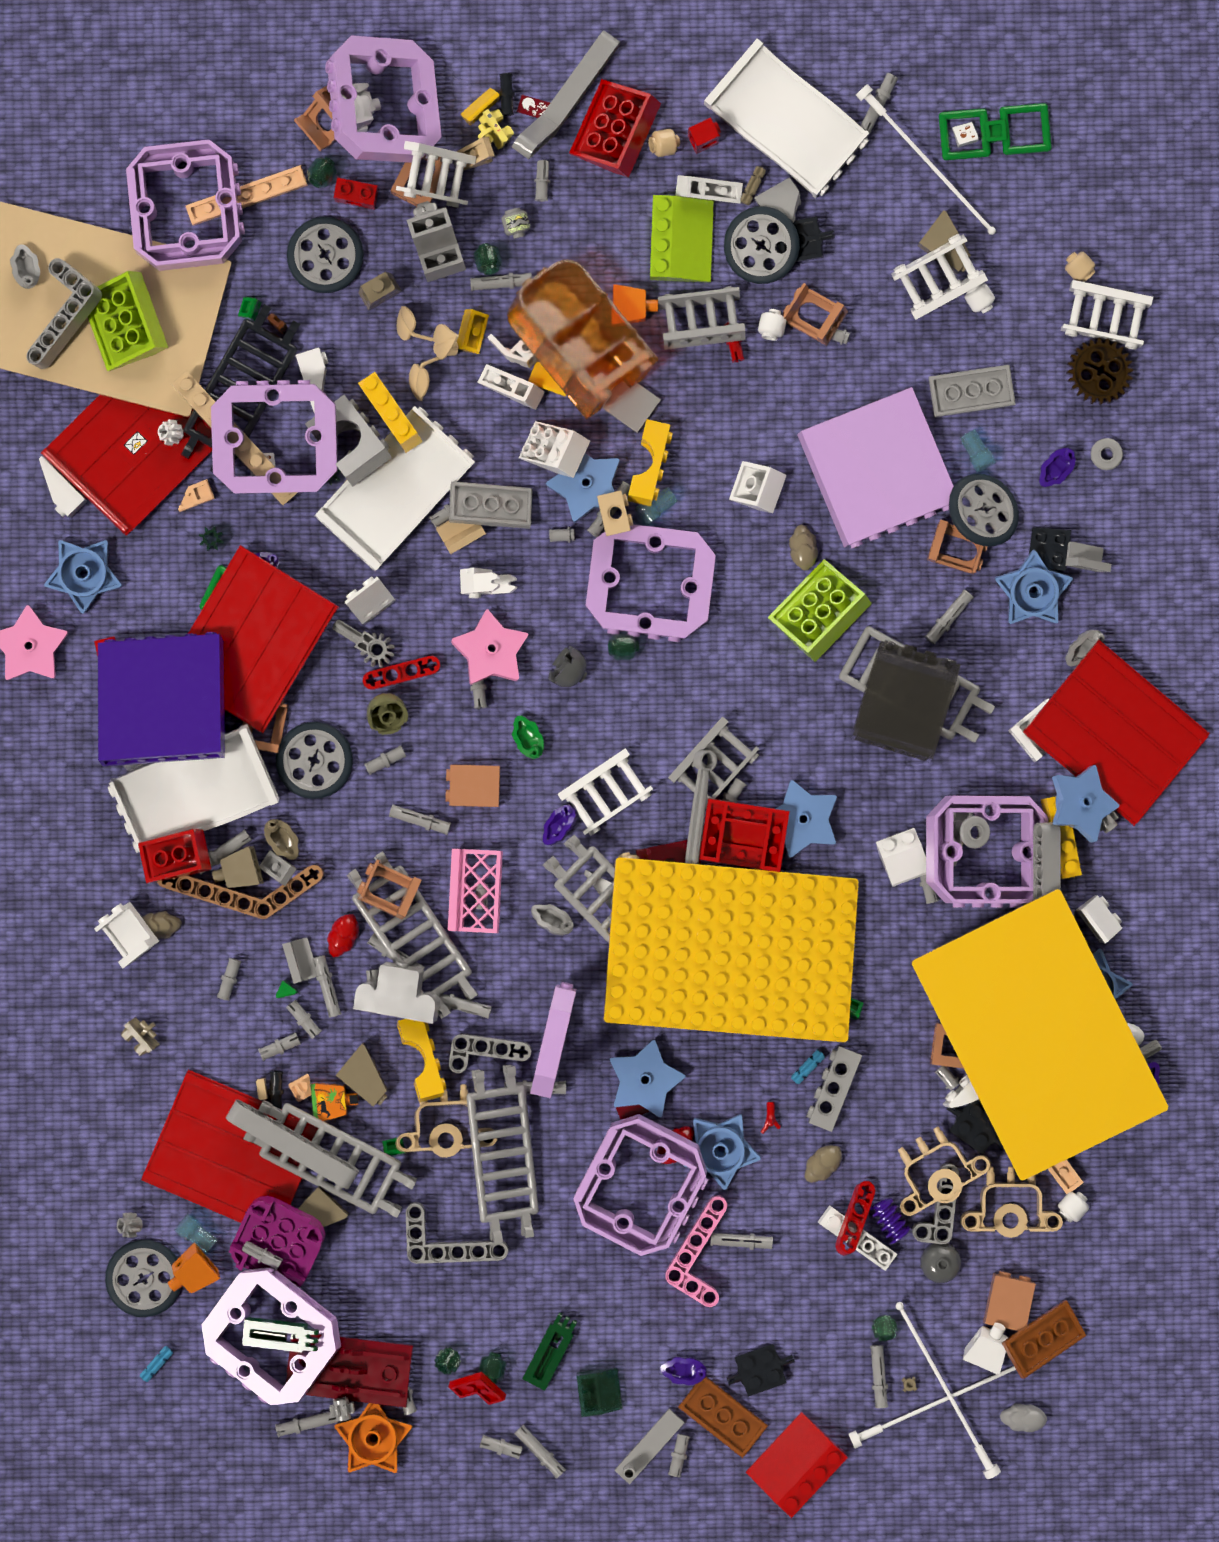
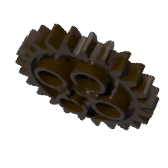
[1066,338,1134,405]

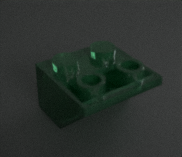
[576,1368,623,1417]

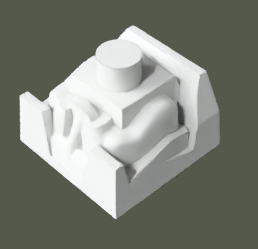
[341,83,381,132]

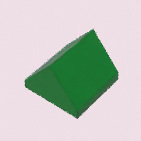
[238,297,262,322]
[276,980,298,998]
[850,998,864,1020]
[382,1138,406,1157]

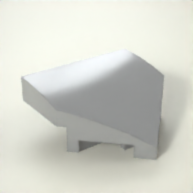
[754,177,801,223]

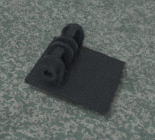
[1029,527,1072,572]

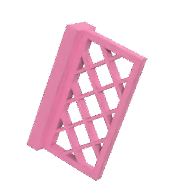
[448,849,503,933]

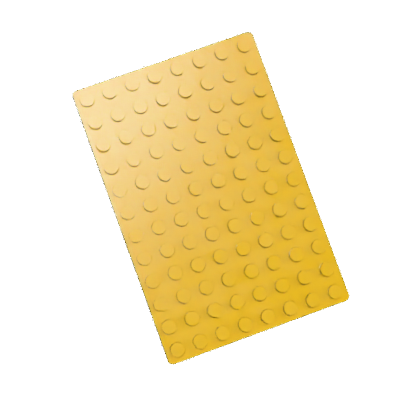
[603,857,859,1042]
[912,889,1168,1180]

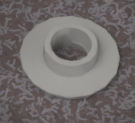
[1090,438,1123,470]
[960,816,990,849]

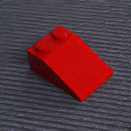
[138,829,212,883]

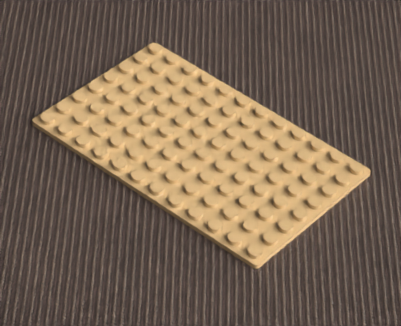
[0,202,231,417]

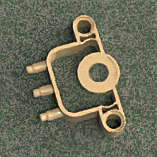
[395,1084,497,1158]
[898,1126,991,1216]
[960,1166,1063,1238]

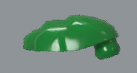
[512,716,544,759]

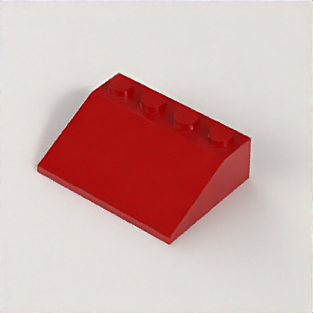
[569,79,661,178]
[746,1412,848,1518]

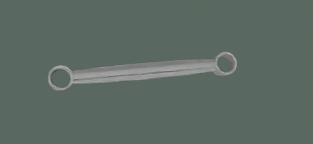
[685,750,717,864]

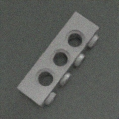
[806,1046,862,1132]

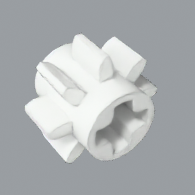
[158,419,184,446]

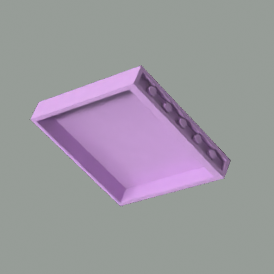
[797,387,954,549]

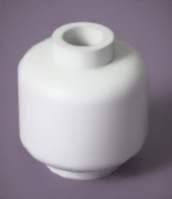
[964,283,995,313]
[758,309,787,341]
[1058,1192,1089,1223]

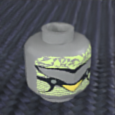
[501,207,530,239]

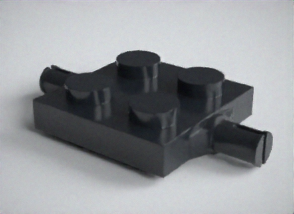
[766,216,835,263]
[946,1100,1004,1155]
[726,1344,795,1397]

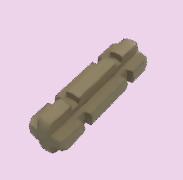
[740,166,766,205]

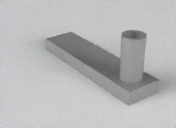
[614,1408,684,1484]

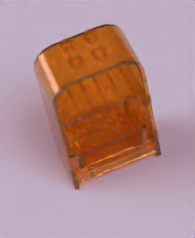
[507,259,659,420]

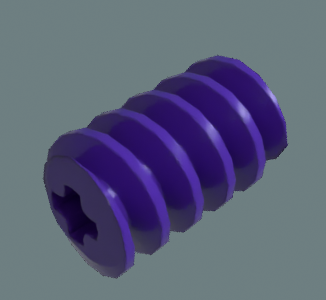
[870,1198,911,1245]

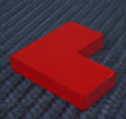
[448,1372,506,1405]

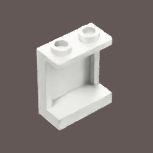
[1008,699,1049,762]
[94,902,159,968]

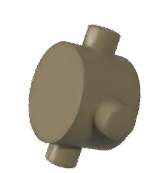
[901,1376,917,1392]

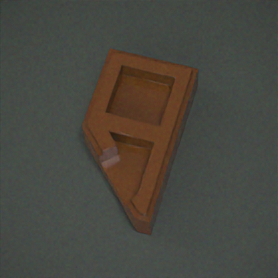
[267,313,288,335]

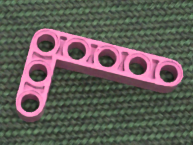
[665,1195,727,1307]

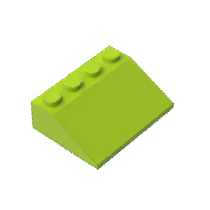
[650,195,714,283]
[87,271,168,371]
[768,559,872,662]

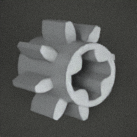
[1099,811,1119,833]
[117,1212,143,1238]
[329,1397,355,1421]

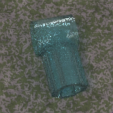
[959,429,996,473]
[635,487,678,526]
[174,1214,218,1254]

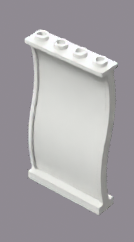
[704,39,869,199]
[315,406,475,571]
[108,724,279,853]

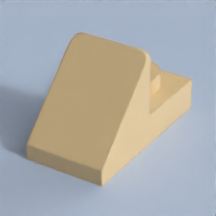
[457,137,494,171]

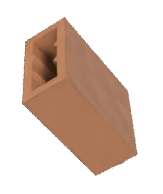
[446,765,500,807]
[983,1271,1036,1331]

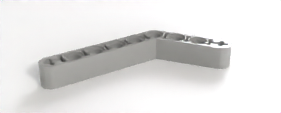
[512,30,621,160]

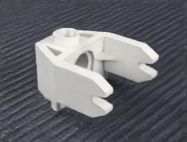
[487,310,544,368]
[460,568,517,599]

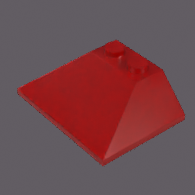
[699,798,790,872]

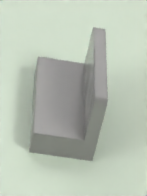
[1065,542,1111,572]
[282,937,317,984]

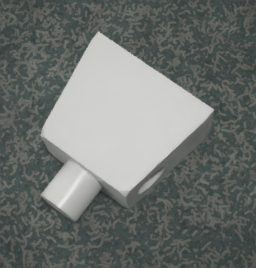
[963,1323,1008,1375]

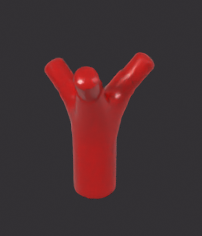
[761,1102,781,1134]

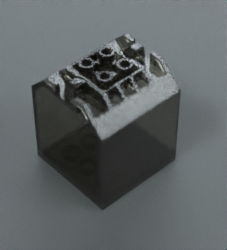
[850,640,961,762]

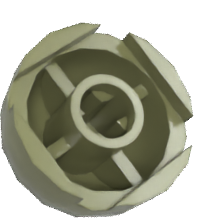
[366,693,408,735]

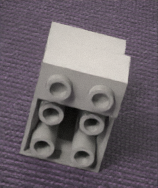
[407,201,466,282]

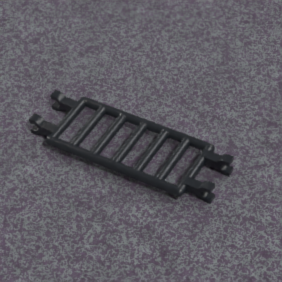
[181,304,300,473]

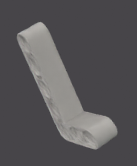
[26,258,102,369]
[406,1202,509,1264]

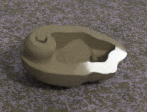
[789,524,818,571]
[264,819,299,860]
[142,911,182,939]
[805,1145,842,1183]

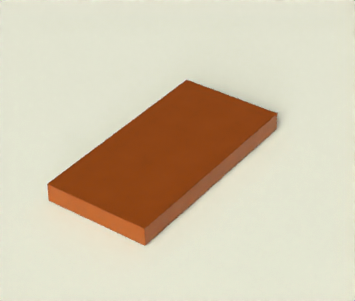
[1002,1300,1086,1379]
[678,1377,768,1458]

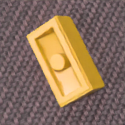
[461,88,500,125]
[457,309,489,354]
[528,362,570,396]

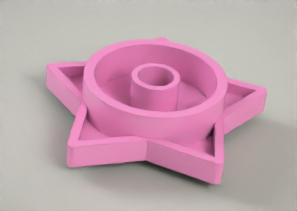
[0,605,68,680]
[451,610,528,685]

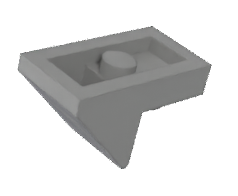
[260,850,296,886]

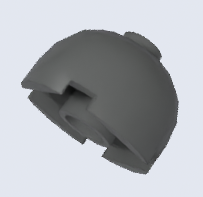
[548,646,587,687]
[920,1243,961,1283]

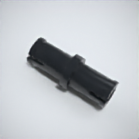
[499,73,515,116]
[268,1070,284,1109]

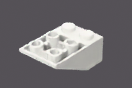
[519,421,590,478]
[345,577,396,625]

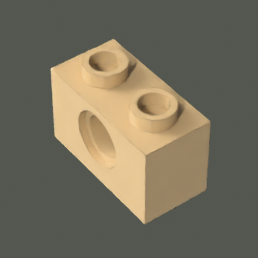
[597,491,633,536]

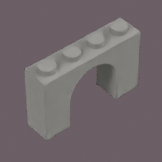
[305,395,392,487]

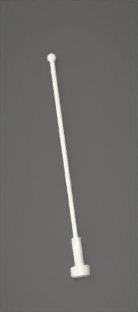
[856,84,996,235]
[896,1302,1001,1479]
[848,1366,1016,1449]

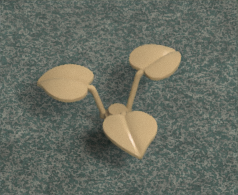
[397,306,459,401]

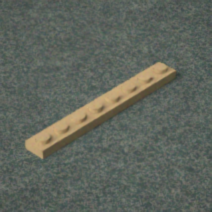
[171,370,298,506]

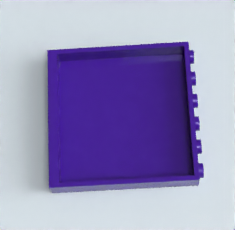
[98,632,225,766]

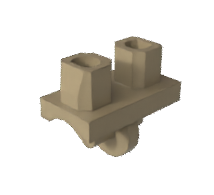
[121,1017,160,1056]

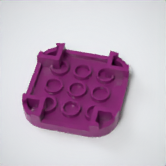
[229,1196,325,1287]

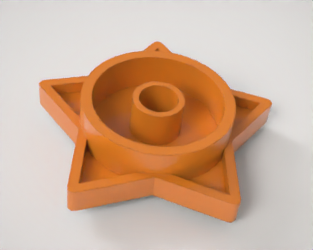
[334,1403,412,1473]

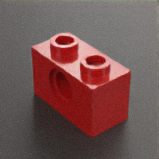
[688,118,721,154]
[333,177,379,210]

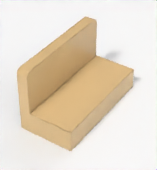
[436,520,486,554]

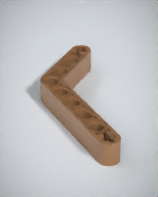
[157,865,324,919]

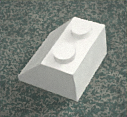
[729,461,786,513]
[876,828,926,887]
[1076,895,1122,943]

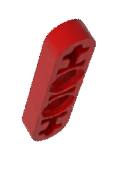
[363,656,441,690]
[835,1181,875,1256]

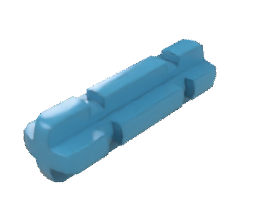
[791,1050,825,1084]
[140,1346,173,1382]

